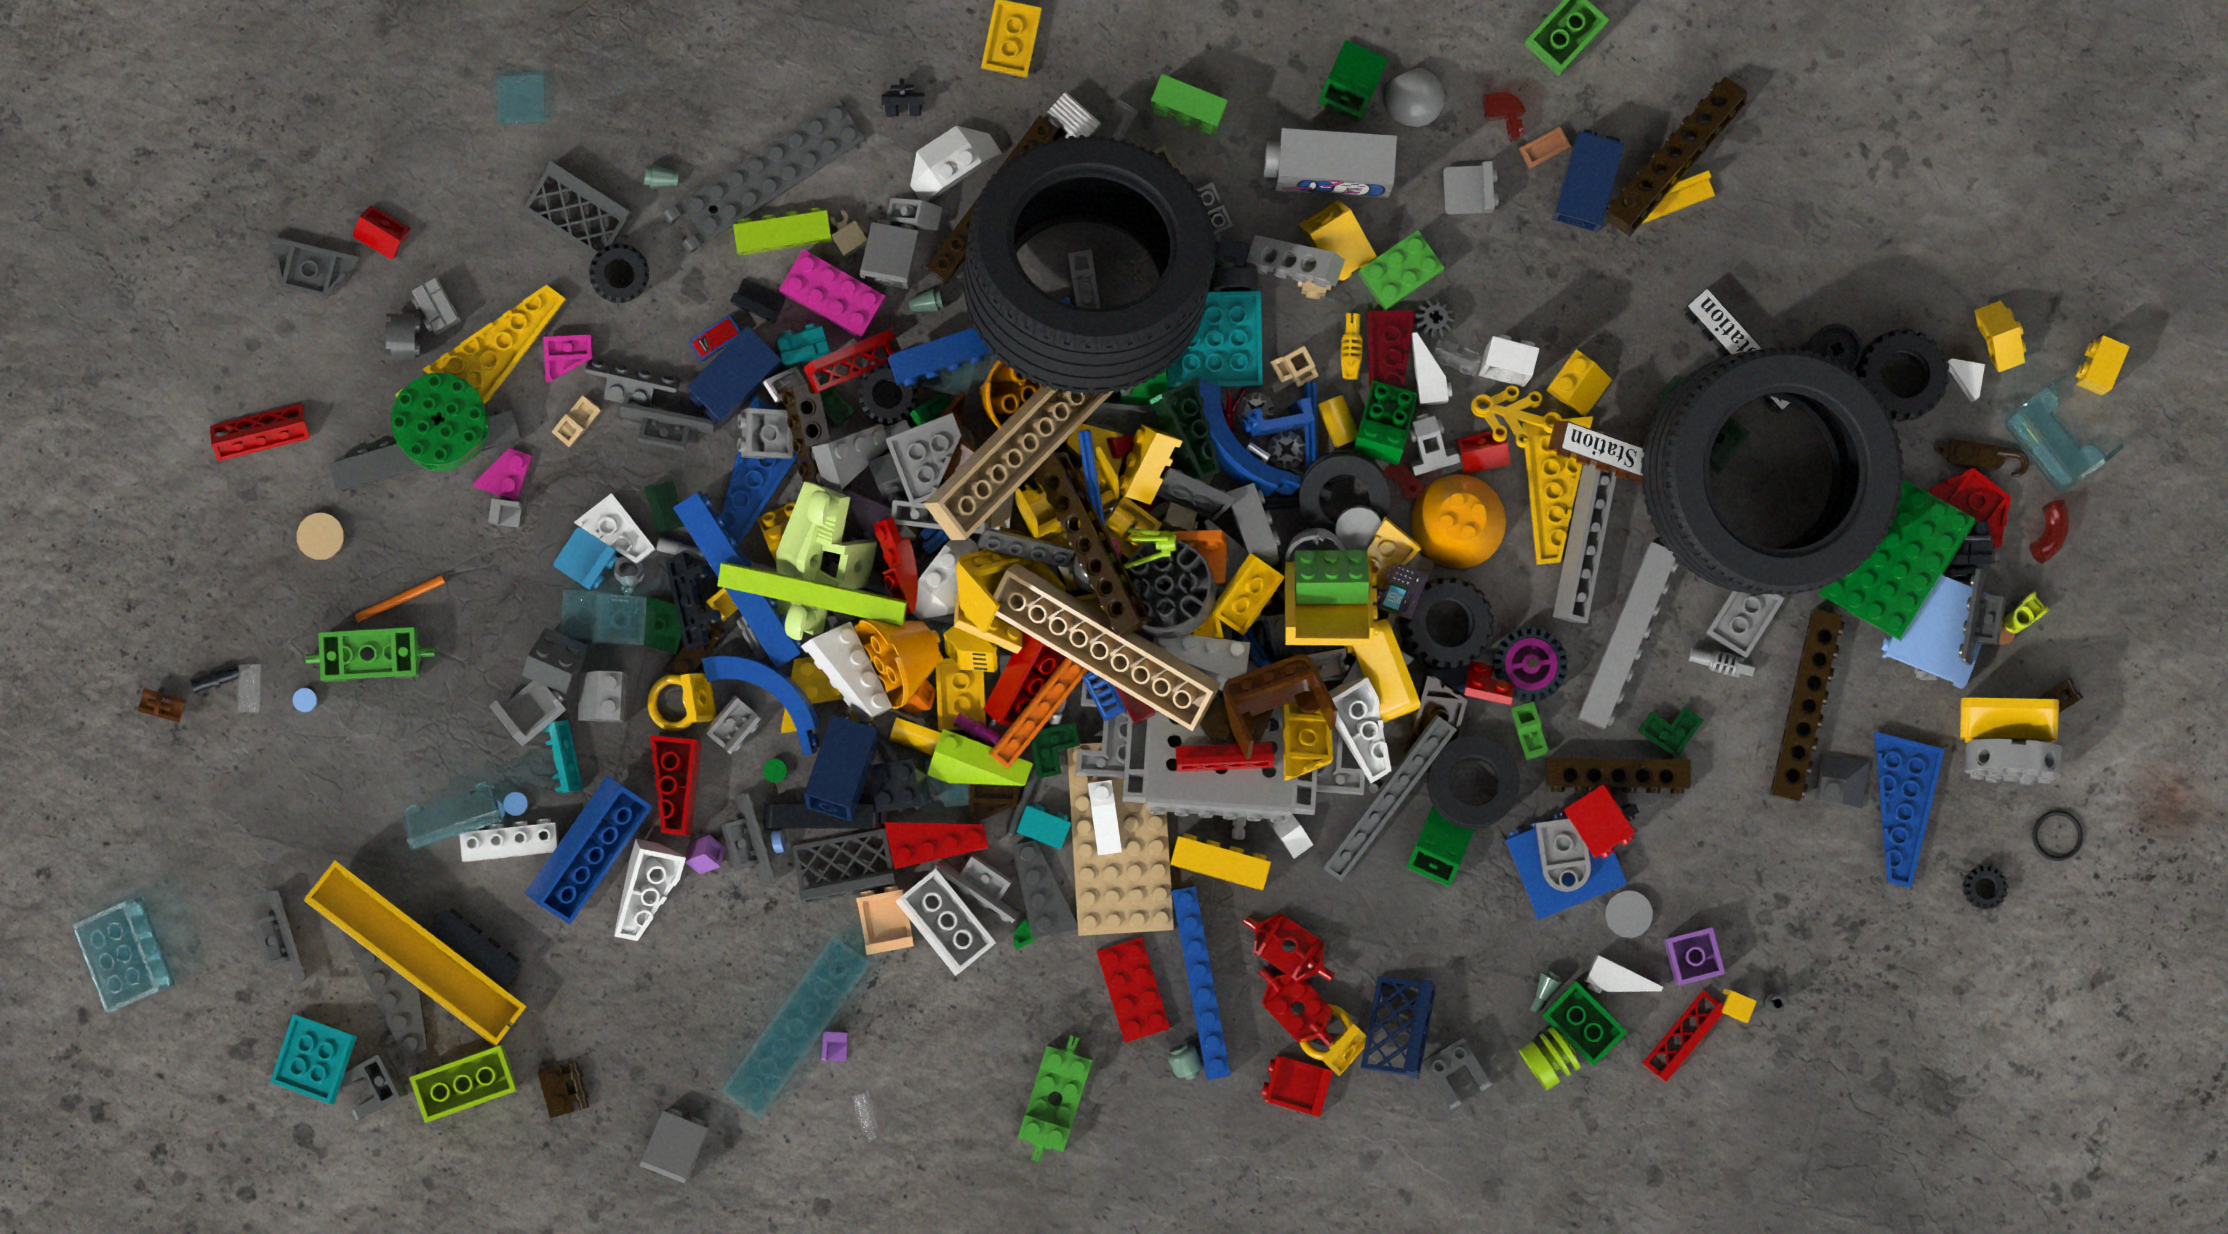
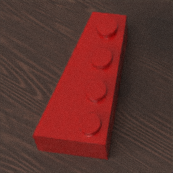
[649,735,702,837]
[884,822,989,870]

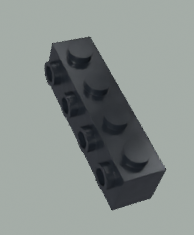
[427,908,522,990]

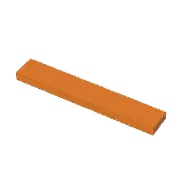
[989,657,1088,769]

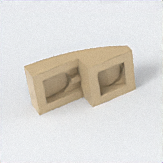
[552,394,603,447]

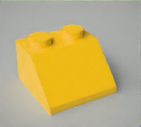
[1546,349,1612,417]

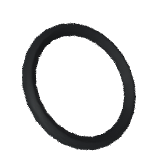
[2032,811,2083,861]

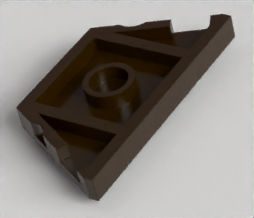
[1404,672,1468,754]
[1198,698,1274,745]
[968,738,1020,824]

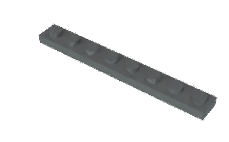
[1321,714,1457,882]

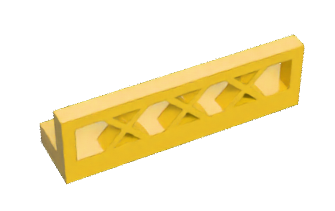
[1627,170,1715,225]

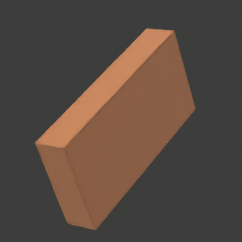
[1518,126,1572,170]

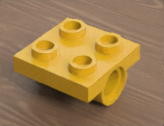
[1104,496,1162,559]

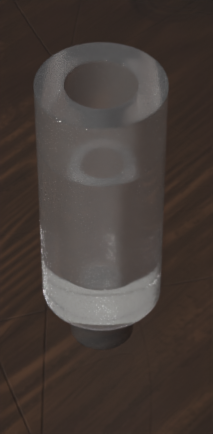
[852,1092,879,1141]

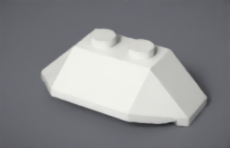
[910,125,1002,202]
[911,537,979,620]

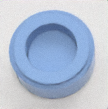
[293,688,318,712]
[504,792,528,816]

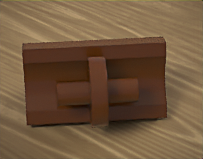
[137,688,186,723]

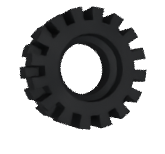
[1962,866,2009,909]

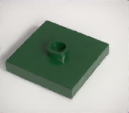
[631,596,683,655]

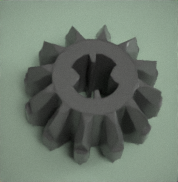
[1415,298,1456,339]

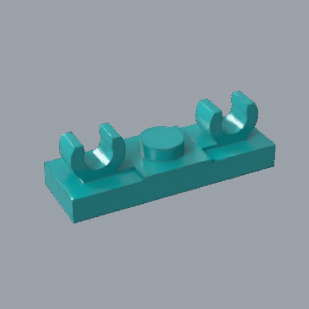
[543,720,583,793]

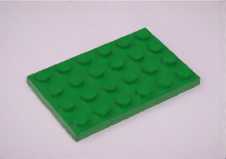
[1818,479,1976,642]

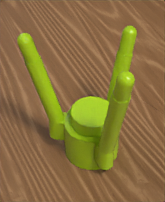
[1124,528,1177,569]

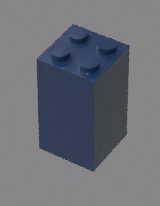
[1552,129,1625,233]
[687,326,784,425]
[804,715,879,822]

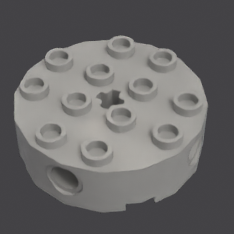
[1965,739,2063,785]

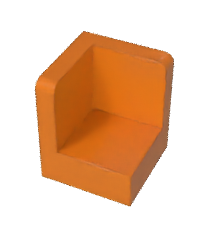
[902,679,937,714]

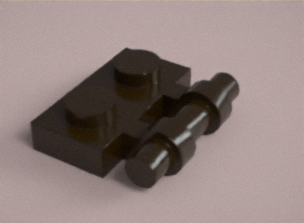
[538,1061,589,1118]

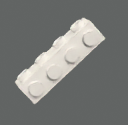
[459,819,559,862]

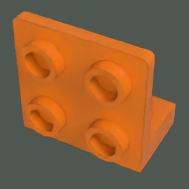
[1175,530,1228,585]

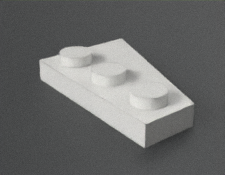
[574,493,656,564]

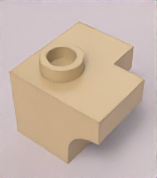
[1270,344,1319,387]

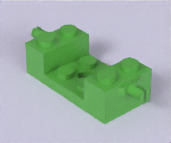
[305,627,436,682]
[1018,1035,1093,1163]

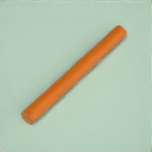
[355,574,445,623]

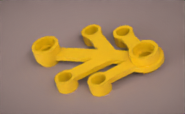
[1471,385,1562,448]

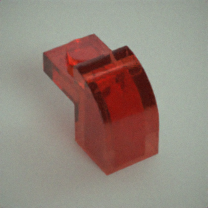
[1483,92,1526,142]

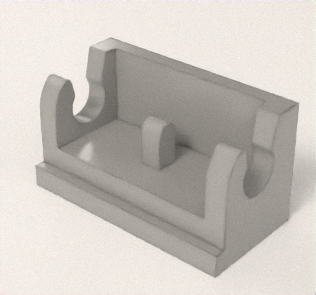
[1307,648,1349,682]

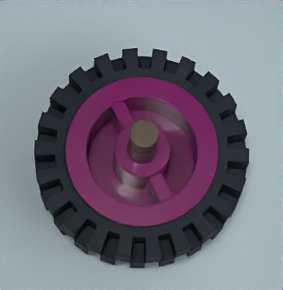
[1492,627,1568,702]

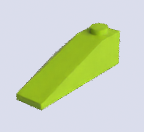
[927,729,1033,786]

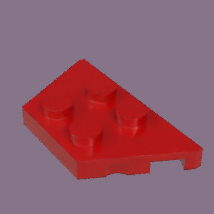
[1926,468,2011,548]

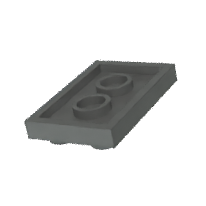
[1156,468,1234,522]

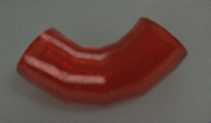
[2029,500,2069,564]

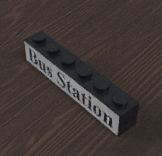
[1683,288,1791,414]

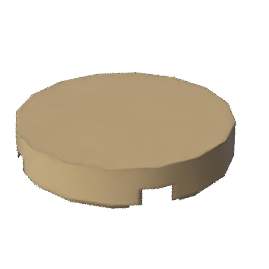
[297,513,345,560]

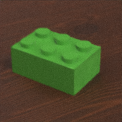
[1524,0,1609,76]
[1150,74,1228,135]
[1358,230,1445,311]
[1295,550,1369,604]

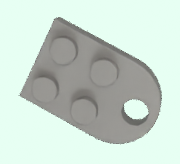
[1535,819,1591,892]

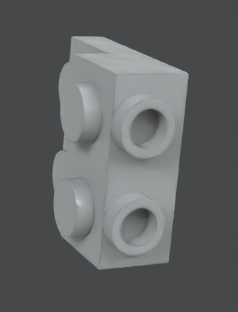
[737,408,793,459]

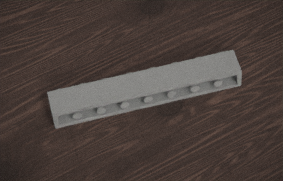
[1553,431,1624,623]
[1577,542,1679,729]

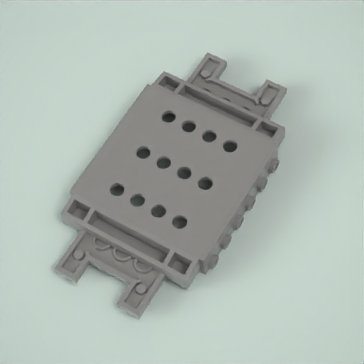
[1076,661,1365,823]

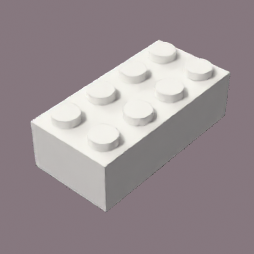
[1478,334,1539,387]
[895,869,996,976]

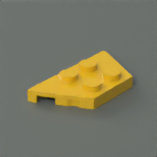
[1282,701,1333,780]

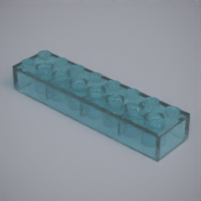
[720,935,873,1120]

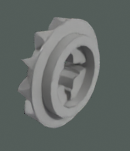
[1237,393,1275,424]
[1268,431,1305,469]

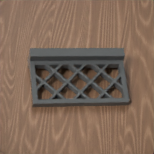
[523,161,634,255]
[792,828,897,904]

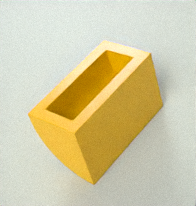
[1317,395,1358,450]
[889,717,941,756]

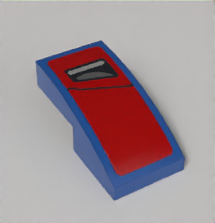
[689,314,742,361]

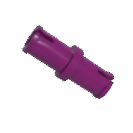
[953,712,1002,748]

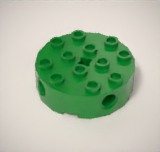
[391,373,490,471]

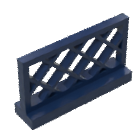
[1361,976,1436,1079]

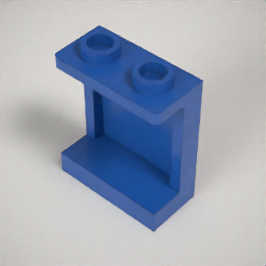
[1242,397,1315,439]

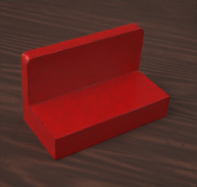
[353,205,411,260]
[1456,431,1510,475]

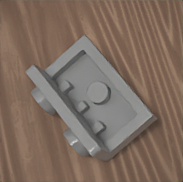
[704,696,761,754]

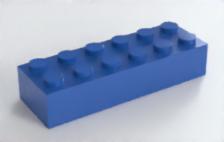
[524,775,653,924]

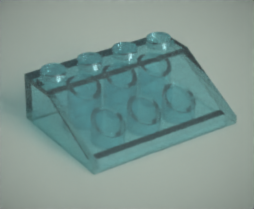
[72,897,176,1014]

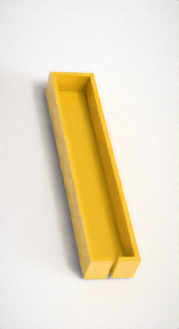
[304,860,527,1047]

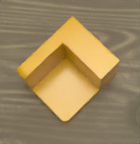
[706,587,739,622]
[1722,989,1757,1023]

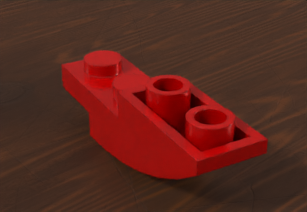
[873,517,918,615]

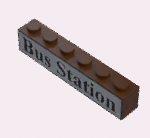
[1548,421,1644,485]

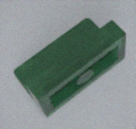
[644,481,684,534]

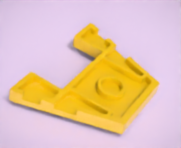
[781,657,874,733]

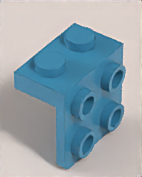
[554,527,618,592]

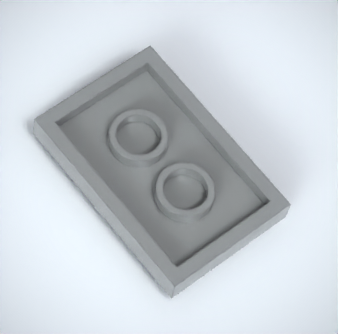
[1706,591,1785,659]

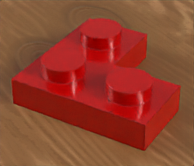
[1464,661,1515,705]

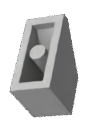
[886,198,942,230]

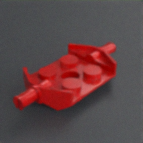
[1243,913,1335,984]
[1258,966,1336,1048]

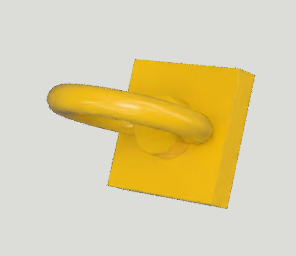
[647,673,717,732]
[1300,1004,1366,1076]

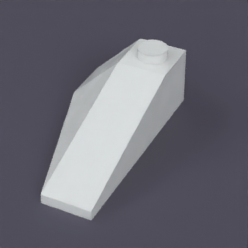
[1329,677,1391,783]
[614,839,686,941]

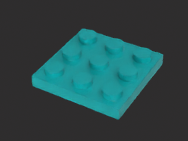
[270,1014,357,1105]

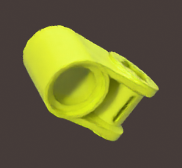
[2004,591,2050,634]

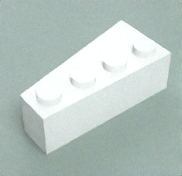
[801,621,892,722]

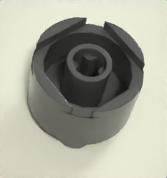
[386,313,420,361]

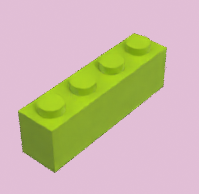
[733,208,832,256]

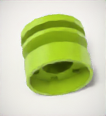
[1519,1027,1581,1091]

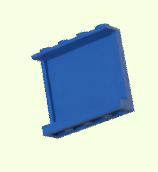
[1504,811,1627,920]

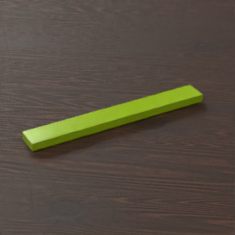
[717,561,907,626]

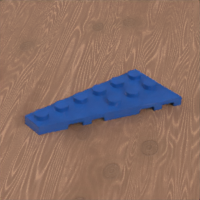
[721,395,810,548]
[1874,732,1945,888]

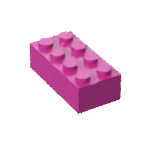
[779,249,886,340]

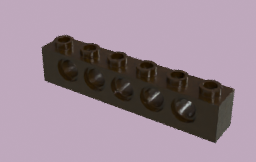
[782,382,848,521]
[1545,758,1691,794]

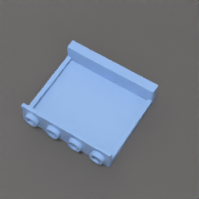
[1881,575,1990,689]

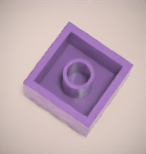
[1663,927,1725,986]

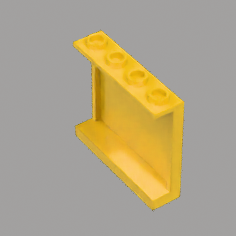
[1285,562,1378,646]

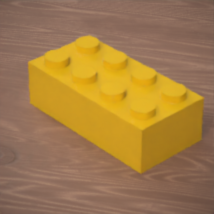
[1170,833,1271,890]

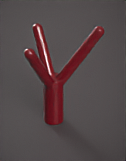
[1221,388,1247,433]

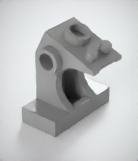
[1409,413,1460,476]

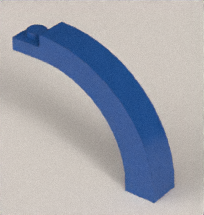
[1190,379,1302,497]
[701,655,821,756]

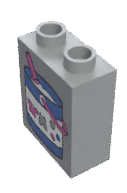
[1264,128,1397,198]

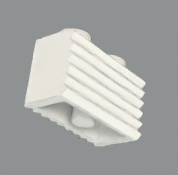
[1047,92,1101,138]

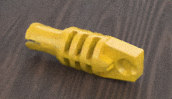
[1341,313,1363,380]

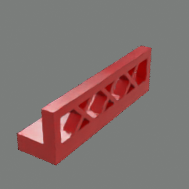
[804,329,895,393]
[210,403,311,461]
[1175,742,1274,772]
[1642,990,1724,1082]

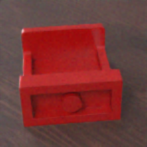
[1564,782,1638,859]
[1261,1055,1333,1117]

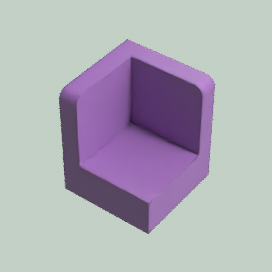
[685,835,725,874]
[821,1031,849,1062]

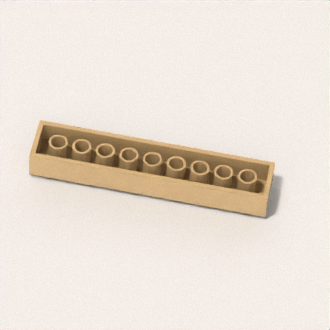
[923,386,1113,540]
[993,562,1221,731]

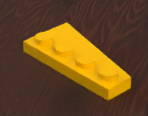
[1367,517,1421,593]

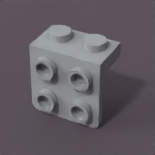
[1443,161,1499,215]

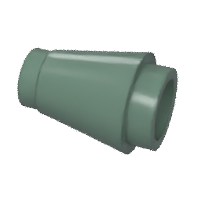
[644,164,679,187]
[909,288,945,312]

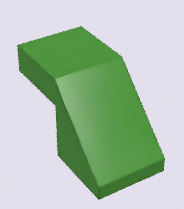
[1511,701,1549,761]

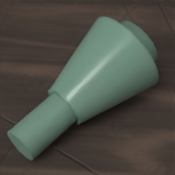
[1530,970,1562,1014]

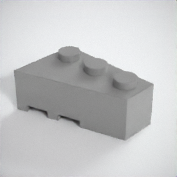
[811,423,888,491]
[1227,483,1281,567]

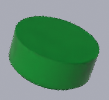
[763,759,787,783]

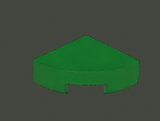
[1013,918,1037,950]

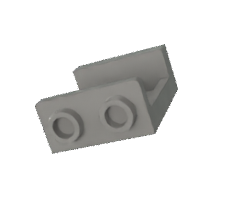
[489,681,567,747]

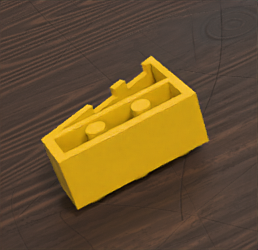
[1118,424,1182,505]

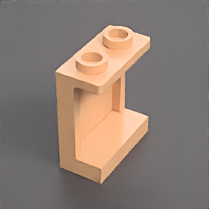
[856,886,914,955]

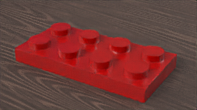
[1096,937,1171,1043]

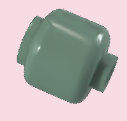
[1168,1042,1203,1080]

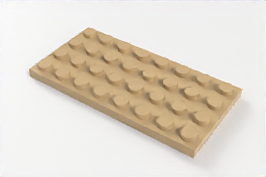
[1067,743,1174,936]

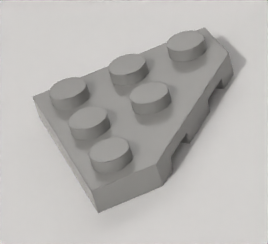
[885,413,961,506]

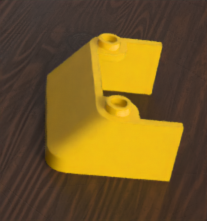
[1015,446,1120,541]
[955,549,1066,634]
[1344,618,1421,724]
[1960,698,2059,743]

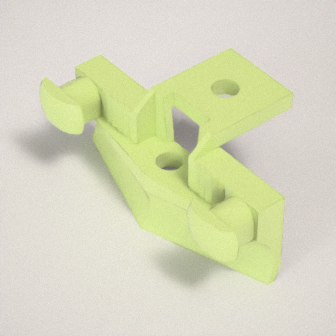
[776,481,877,640]

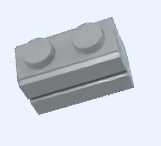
[411,277,461,335]

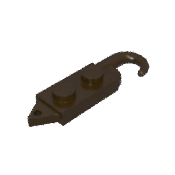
[1934,439,2029,477]

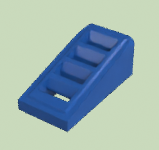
[1082,672,1126,722]

